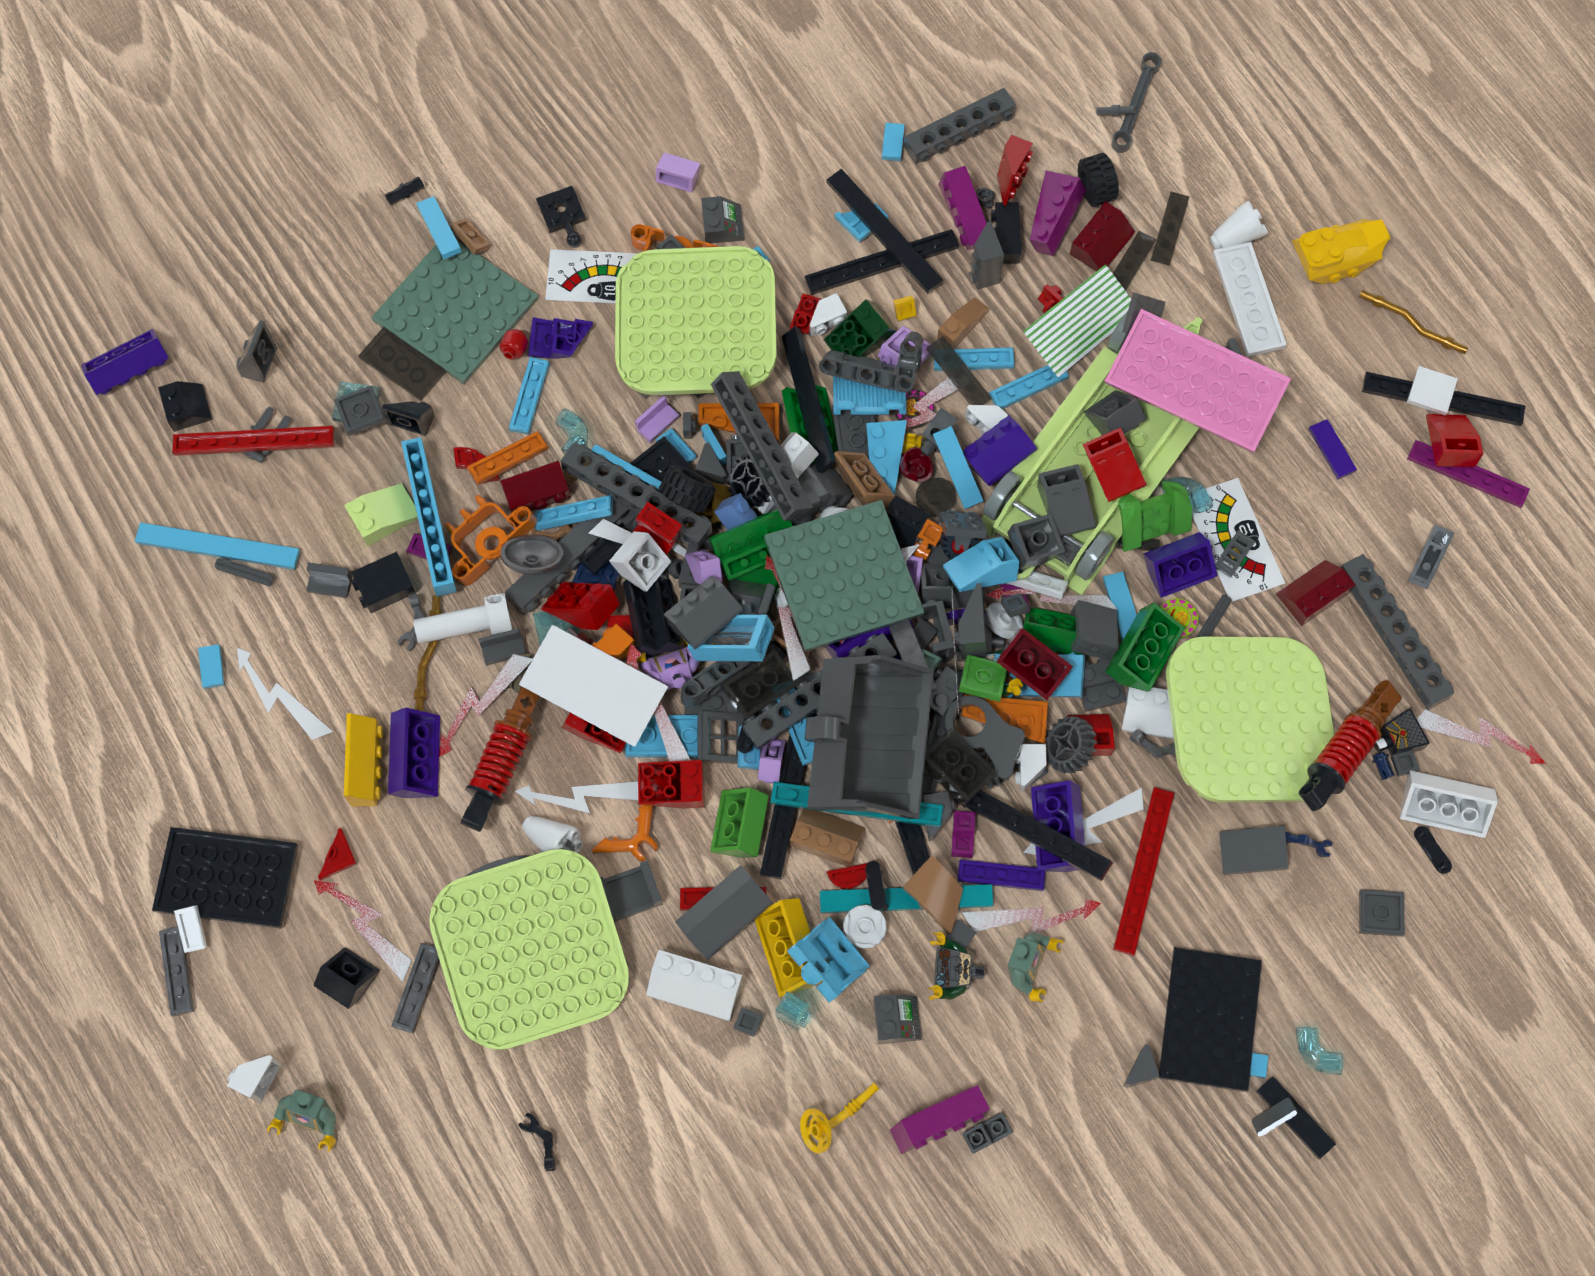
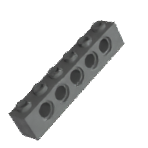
[904,88,1016,164]

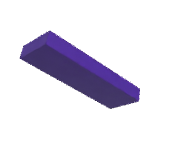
[1308,419,1357,480]

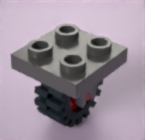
[938,510,987,560]

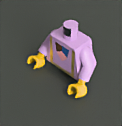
[636,639,700,690]

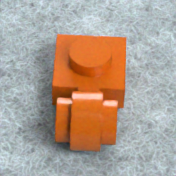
[913,519,943,561]

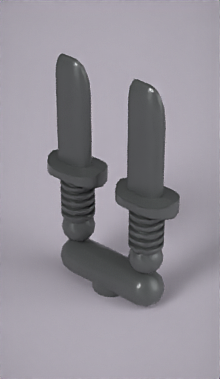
[241,406,290,463]

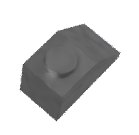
[922,791,955,841]

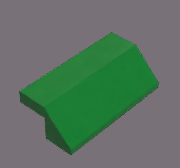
[781,385,838,464]
[709,509,793,580]

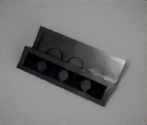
[623,576,685,655]

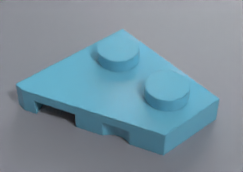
[834,203,889,243]

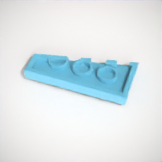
[866,420,907,503]

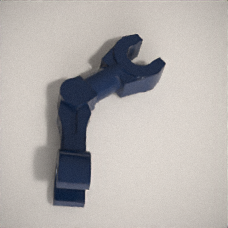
[1286,832,1333,858]

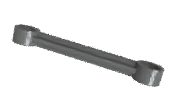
[1111,52,1161,153]

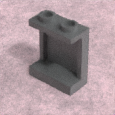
[1070,600,1119,661]
[600,860,663,922]

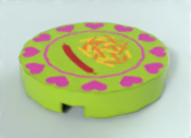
[1160,598,1198,639]

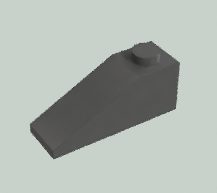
[1408,523,1455,589]

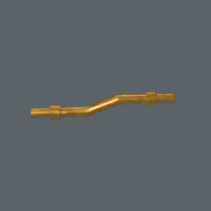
[1359,290,1469,354]
[414,595,442,711]

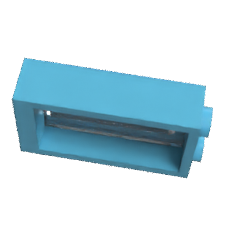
[688,615,775,661]

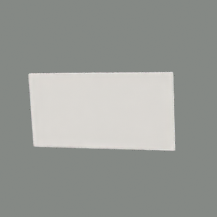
[519,625,668,747]

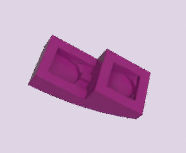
[951,811,975,858]

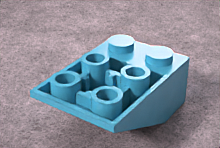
[943,537,1019,592]

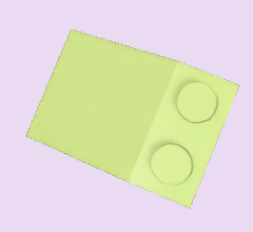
[344,483,418,546]

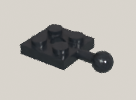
[536,186,586,248]

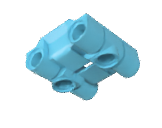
[787,917,870,1003]

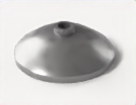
[501,535,563,575]

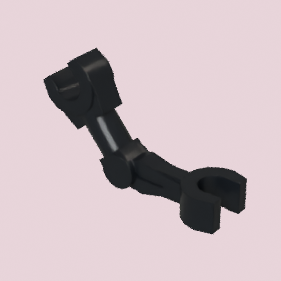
[518,1113,555,1172]

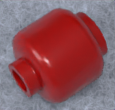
[499,329,528,360]

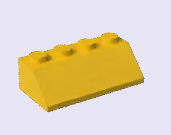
[344,713,383,807]
[754,898,823,997]

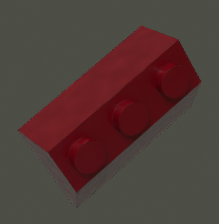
[1070,201,1135,272]
[500,460,570,513]
[1276,560,1356,626]
[996,627,1073,700]

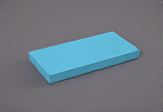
[625,715,711,758]

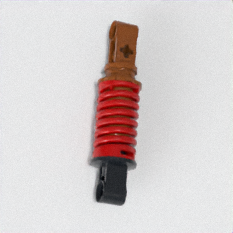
[1299,680,1402,811]
[460,686,540,832]

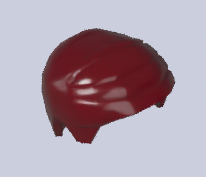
[899,447,933,483]

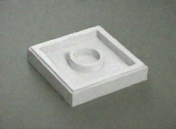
[1406,366,1458,416]

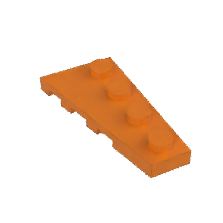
[698,403,779,443]
[961,695,1048,744]

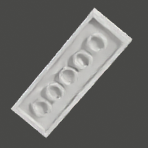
[1212,242,1287,357]

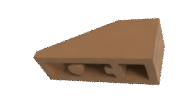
[937,297,990,349]

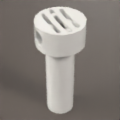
[413,593,513,644]

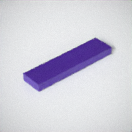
[957,859,1045,891]

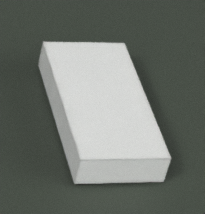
[174,905,208,953]

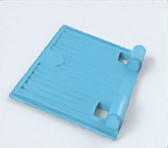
[833,376,906,415]

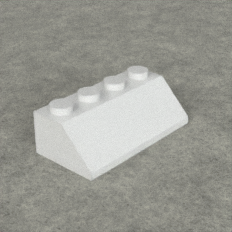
[1121,687,1174,739]
[1400,770,1498,838]
[646,950,743,1022]

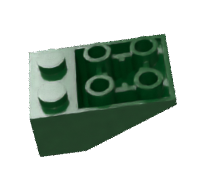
[823,299,897,357]

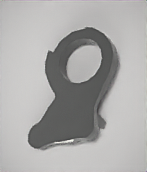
[945,695,1025,779]

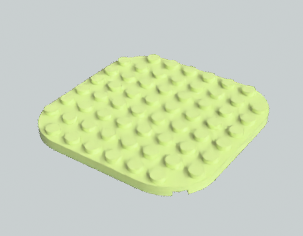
[615,246,777,395]
[1166,637,1334,802]
[430,849,629,1049]

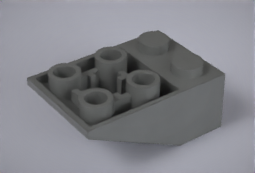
[1037,464,1096,537]

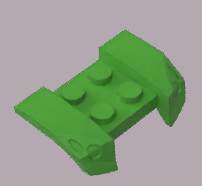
[1118,481,1192,552]

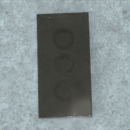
[358,327,446,401]

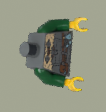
[927,932,984,1000]

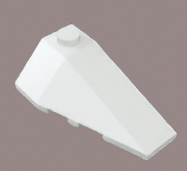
[757,432,819,514]

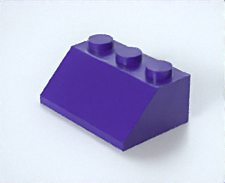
[962,415,1037,486]
[1143,532,1217,598]

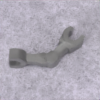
[398,593,424,652]
[1129,730,1176,758]

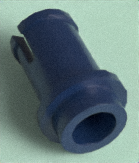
[1372,752,1395,780]

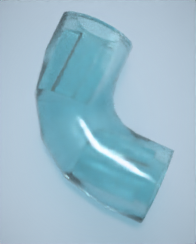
[556,408,588,455]
[1161,476,1213,513]
[1296,1027,1343,1075]

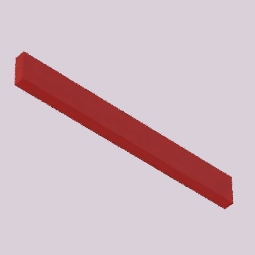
[172,426,335,456]
[1113,787,1174,956]

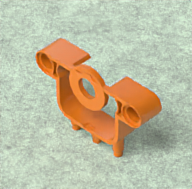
[630,224,719,252]
[444,495,537,586]

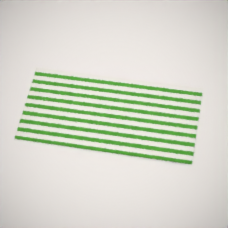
[1023,264,1131,377]

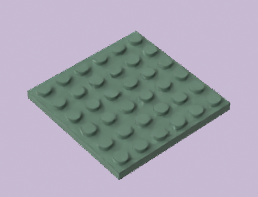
[371,240,539,385]
[764,500,924,652]

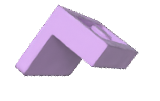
[635,396,679,444]

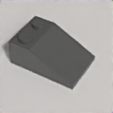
[236,320,277,383]
[955,583,987,659]

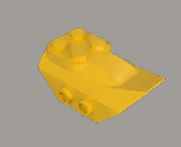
[1291,219,1390,284]

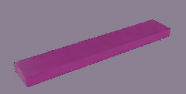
[1407,440,1530,508]

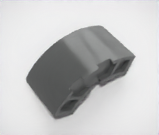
[762,463,853,526]

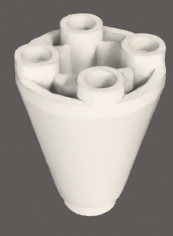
[1209,201,1268,249]
[522,816,583,853]

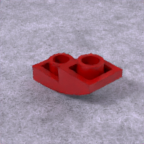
[789,293,821,335]

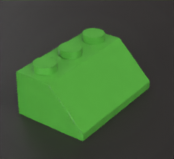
[710,788,769,858]

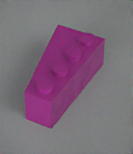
[938,165,986,251]
[1029,170,1086,256]
[890,1085,990,1155]

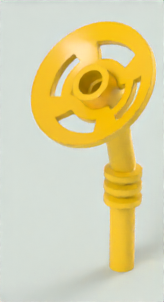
[800,1082,879,1153]

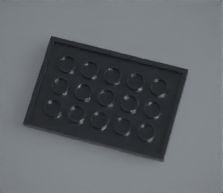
[152,827,298,929]
[1158,947,1262,1092]

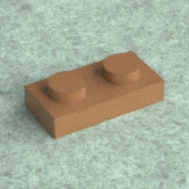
[450,218,491,255]

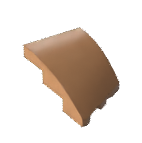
[903,856,963,935]

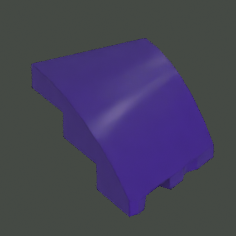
[528,317,593,359]

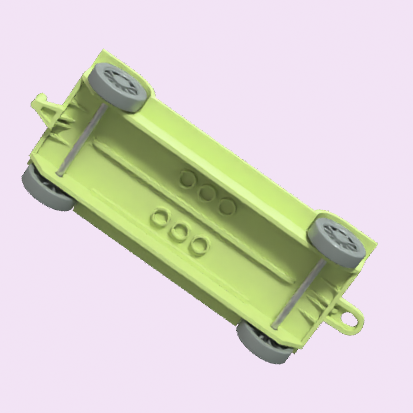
[981,311,1202,595]

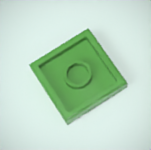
[959,654,1007,702]

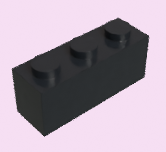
[991,202,1021,264]

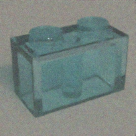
[775,991,811,1031]

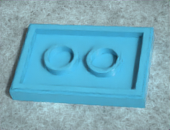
[1020,655,1085,698]

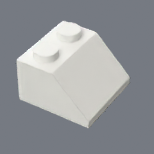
[609,531,671,592]
[227,1055,283,1103]

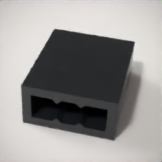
[351,551,416,613]

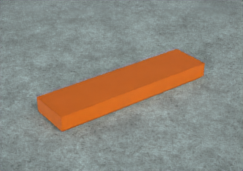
[467,431,548,485]

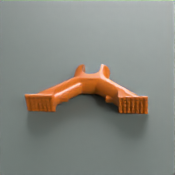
[592,805,658,862]

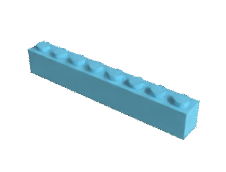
[401,437,457,597]

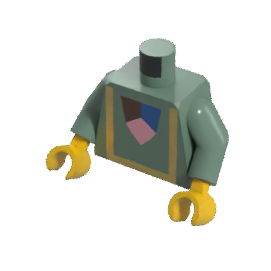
[1008,932,1064,1002]
[267,1090,336,1152]

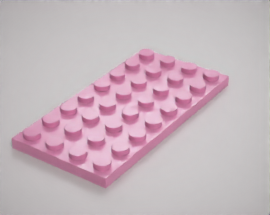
[1104,309,1291,453]

